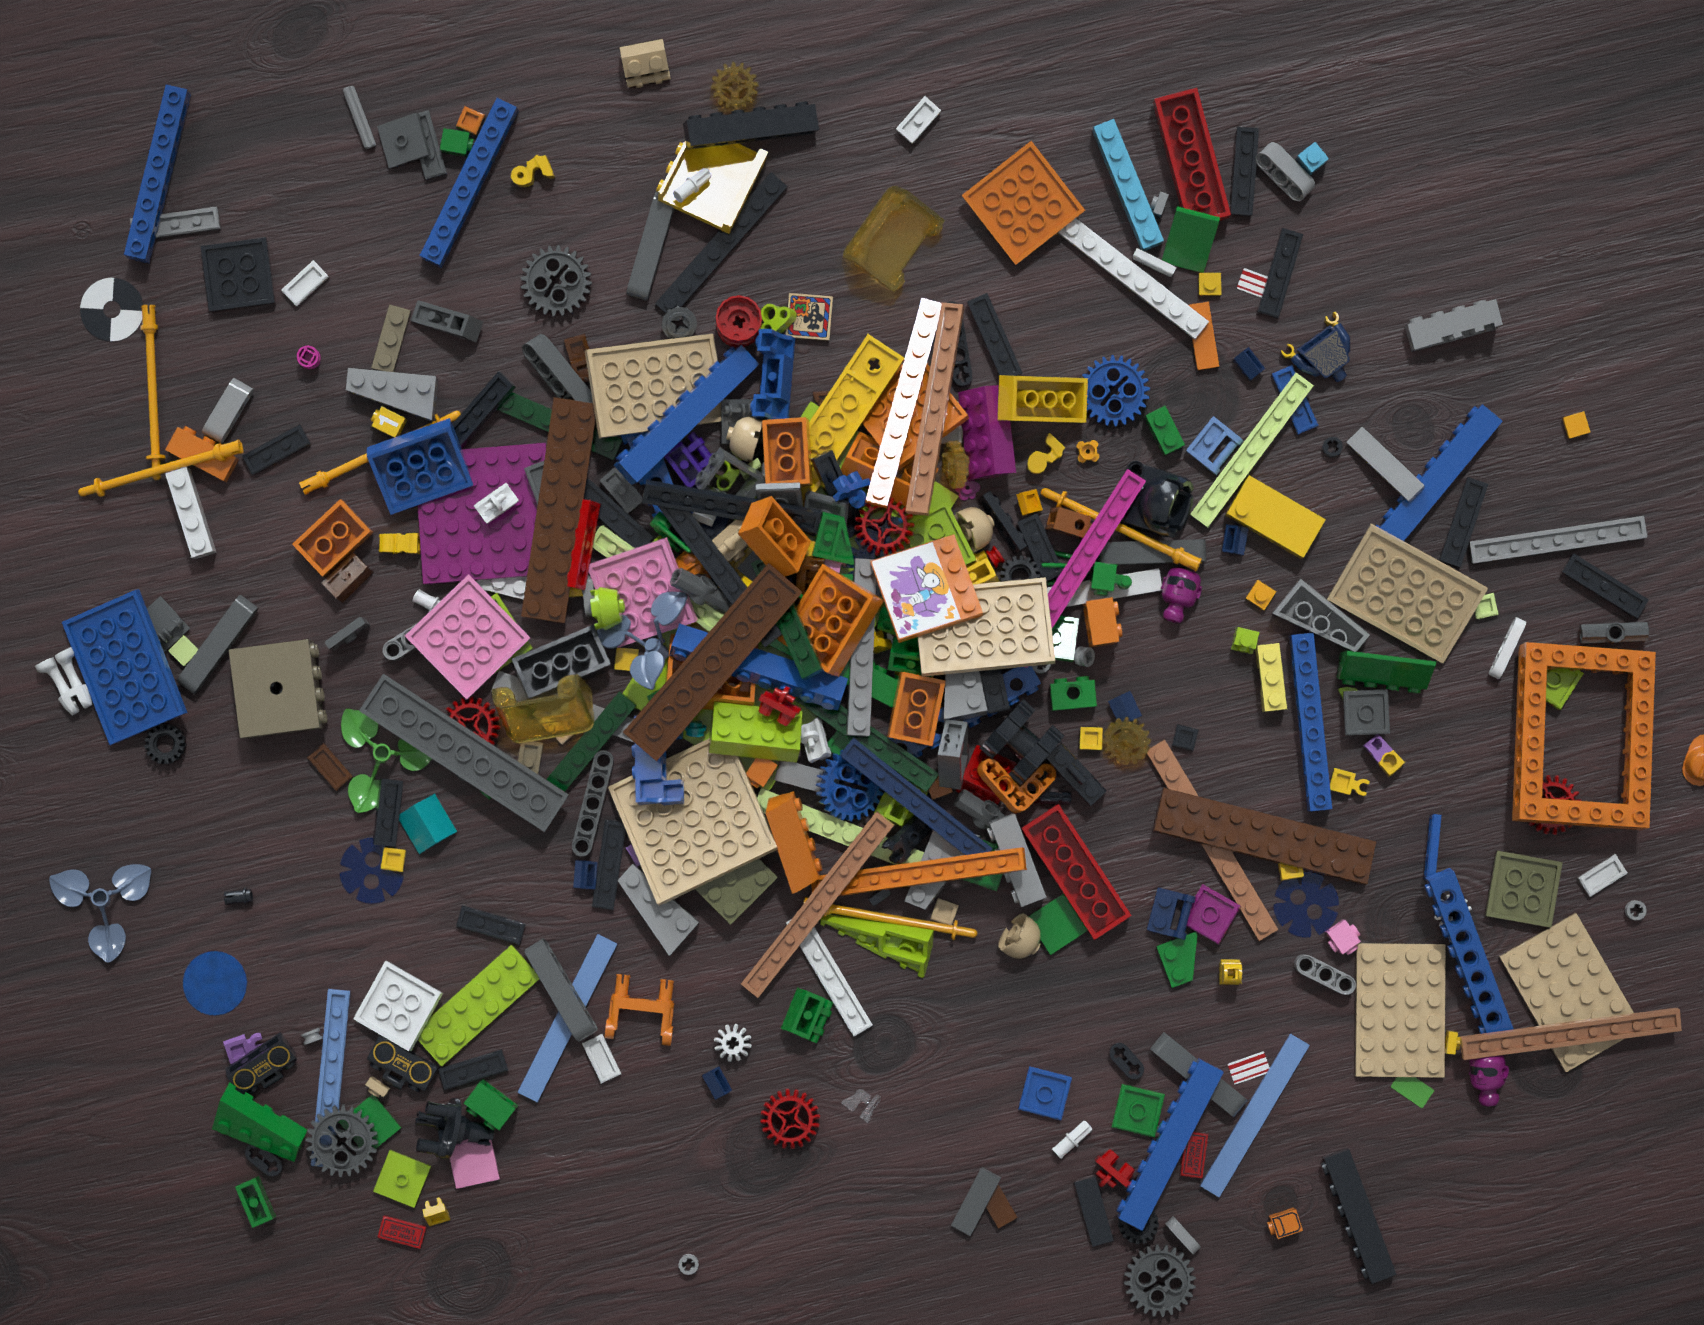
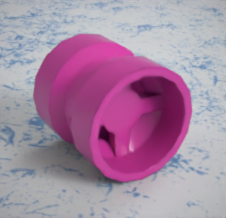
[297,345,321,370]

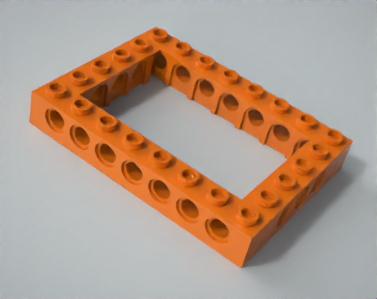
[1512,642,1656,830]

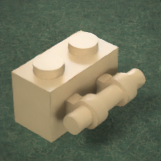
[620,39,671,88]
[712,519,749,562]

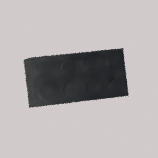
[511,625,611,704]

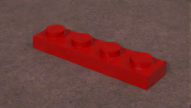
[567,499,600,590]

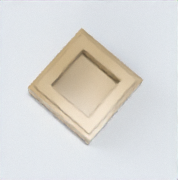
[930,898,959,925]

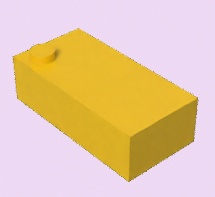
[998,375,1088,423]
[1225,475,1326,559]

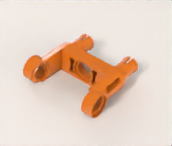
[605,974,675,1046]

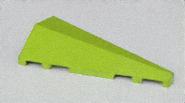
[821,914,934,978]

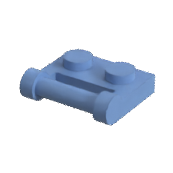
[1186,416,1243,476]

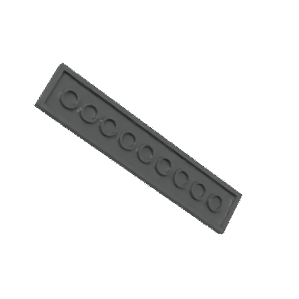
[359,674,569,832]

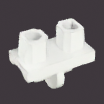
[474,483,519,524]
[801,717,831,763]

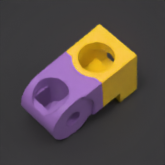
[1363,734,1405,777]

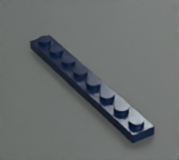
[839,738,993,855]

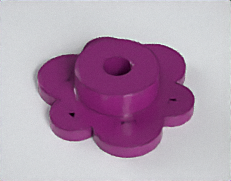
[955,476,980,500]

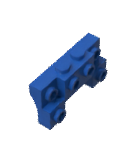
[750,329,795,420]
[632,716,684,805]

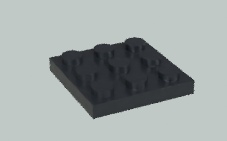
[200,237,275,312]

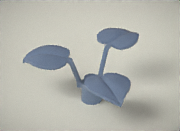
[597,592,688,690]
[49,864,151,963]

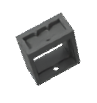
[695,448,766,498]
[938,720,969,789]

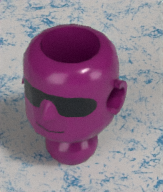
[1160,568,1202,623]
[1469,1055,1509,1106]

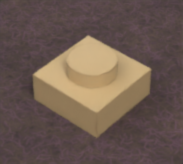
[366,1076,391,1098]

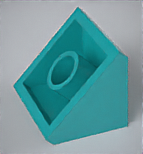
[399,794,458,854]

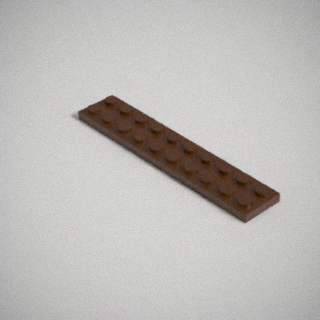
[521,397,596,623]
[623,563,802,761]
[1153,788,1376,885]

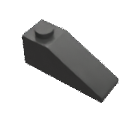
[411,300,483,342]

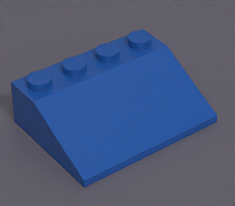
[367,418,474,515]

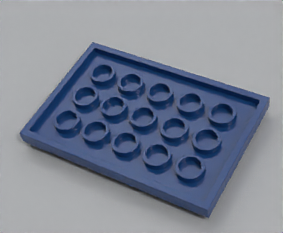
[62,589,187,745]

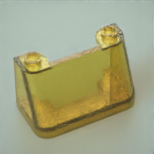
[843,186,945,292]
[492,674,594,743]

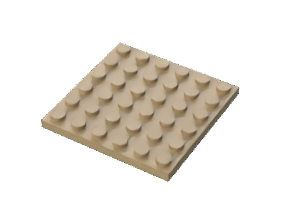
[608,738,778,906]

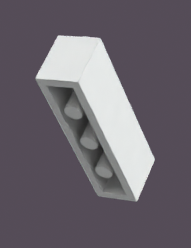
[165,467,217,559]

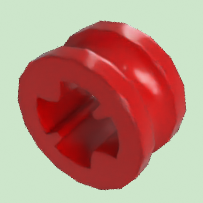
[985,546,1005,568]

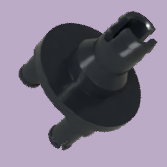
[415,1098,494,1160]

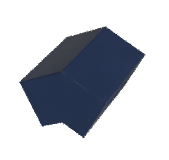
[1233,347,1266,381]
[1222,524,1248,556]
[1108,691,1142,726]
[573,860,598,889]
[702,1066,732,1100]

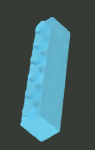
[1092,119,1164,251]

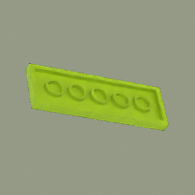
[418,945,540,1066]

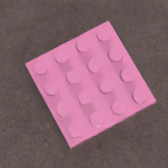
[589,537,698,648]
[405,574,530,699]

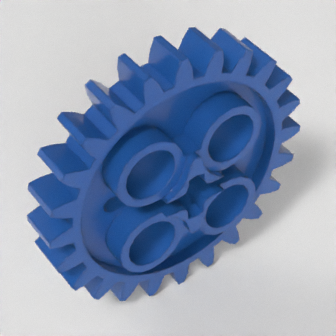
[1082,355,1150,427]
[816,750,884,821]

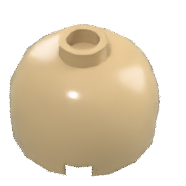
[726,417,762,463]
[954,507,994,552]
[998,913,1041,959]

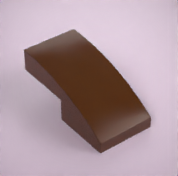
[564,333,589,382]

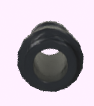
[224,887,253,905]

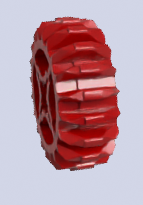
[855,497,915,556]
[446,697,501,745]
[1528,775,1581,835]
[760,1089,820,1149]

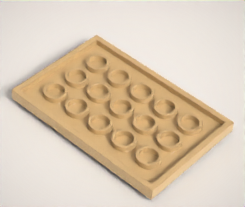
[585,334,721,438]
[1327,524,1488,663]
[918,578,1055,677]
[1498,913,1634,1072]
[1355,943,1445,1077]

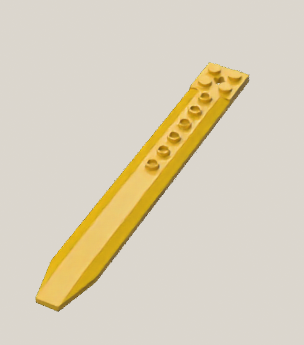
[686,334,905,633]

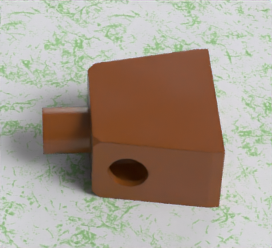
[1045,507,1092,539]

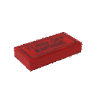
[1180,1132,1208,1178]
[378,1215,427,1249]

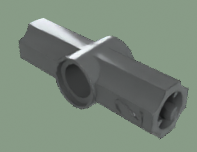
[670,568,732,613]
[1579,622,1649,644]
[953,789,1005,829]

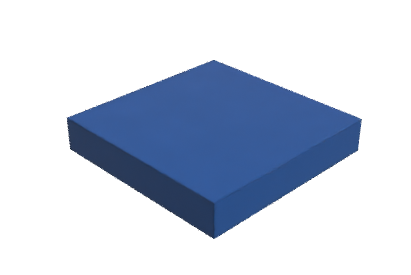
[1018,1066,1072,1120]

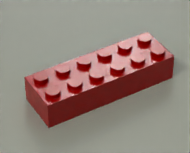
[1153,88,1231,221]
[1021,804,1132,940]

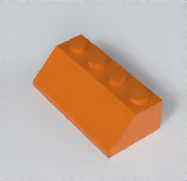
[841,431,939,507]
[766,791,823,894]

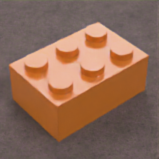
[762,417,813,487]
[738,496,811,577]
[292,499,374,578]
[1082,597,1122,648]
[887,672,946,746]

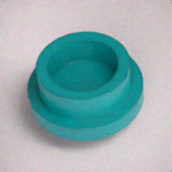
[684,720,707,737]

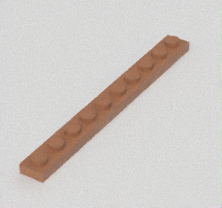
[906,303,964,516]
[1146,740,1278,941]
[741,811,894,998]
[1460,1008,1682,1060]

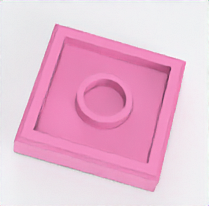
[450,1140,500,1189]

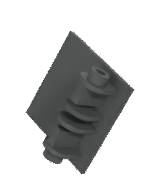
[721,399,763,444]
[147,596,190,652]

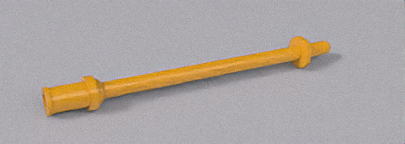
[140,305,166,480]
[299,411,461,495]
[78,440,244,497]
[1041,488,1202,572]
[804,897,977,940]

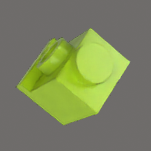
[1231,627,1259,654]

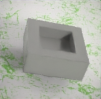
[1150,192,1169,218]

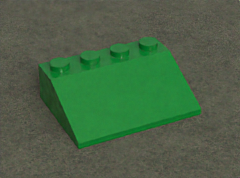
[1337,651,1436,694]

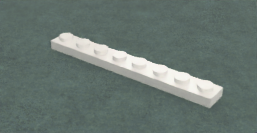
[1057,218,1209,340]

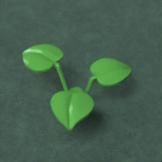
[341,709,432,813]

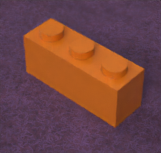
[165,426,239,482]

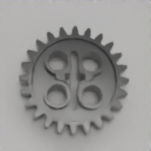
[520,245,592,317]
[306,1104,379,1177]
[1124,1244,1196,1317]

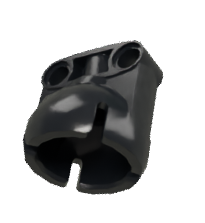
[1120,461,1194,537]

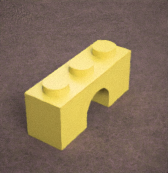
[1255,643,1287,712]

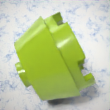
[590,587,625,631]

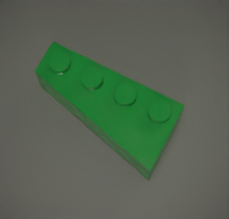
[212,1082,307,1162]

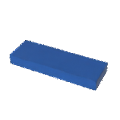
[1271,365,1318,435]
[1424,814,1442,880]

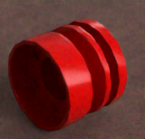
[716,295,762,348]

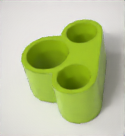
[761,304,797,334]
[714,458,741,492]

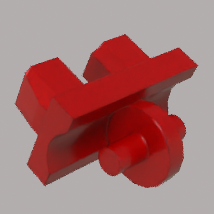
[758,686,802,726]
[1095,1149,1135,1188]

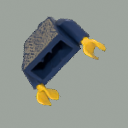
[1281,312,1350,382]

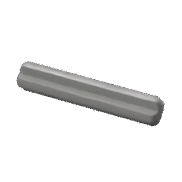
[343,86,376,149]

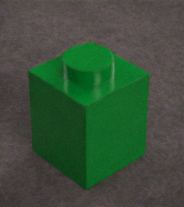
[440,128,474,157]

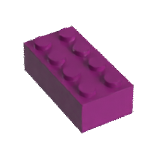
[958,385,1016,480]

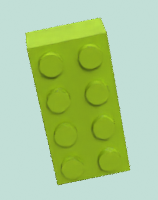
[709,701,802,763]

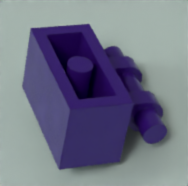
[664,432,713,488]

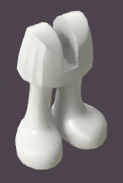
[35,647,92,715]

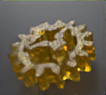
[711,62,759,110]
[941,440,970,489]
[1102,717,1151,765]

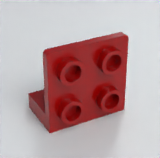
[956,745,1016,805]

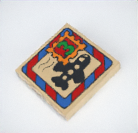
[786,293,833,341]

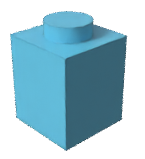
[1295,142,1329,175]

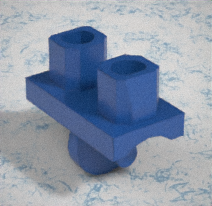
[832,471,871,508]

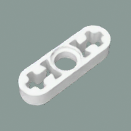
[1489,617,1526,679]

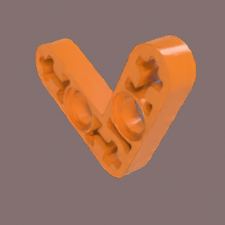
[978,759,1056,813]

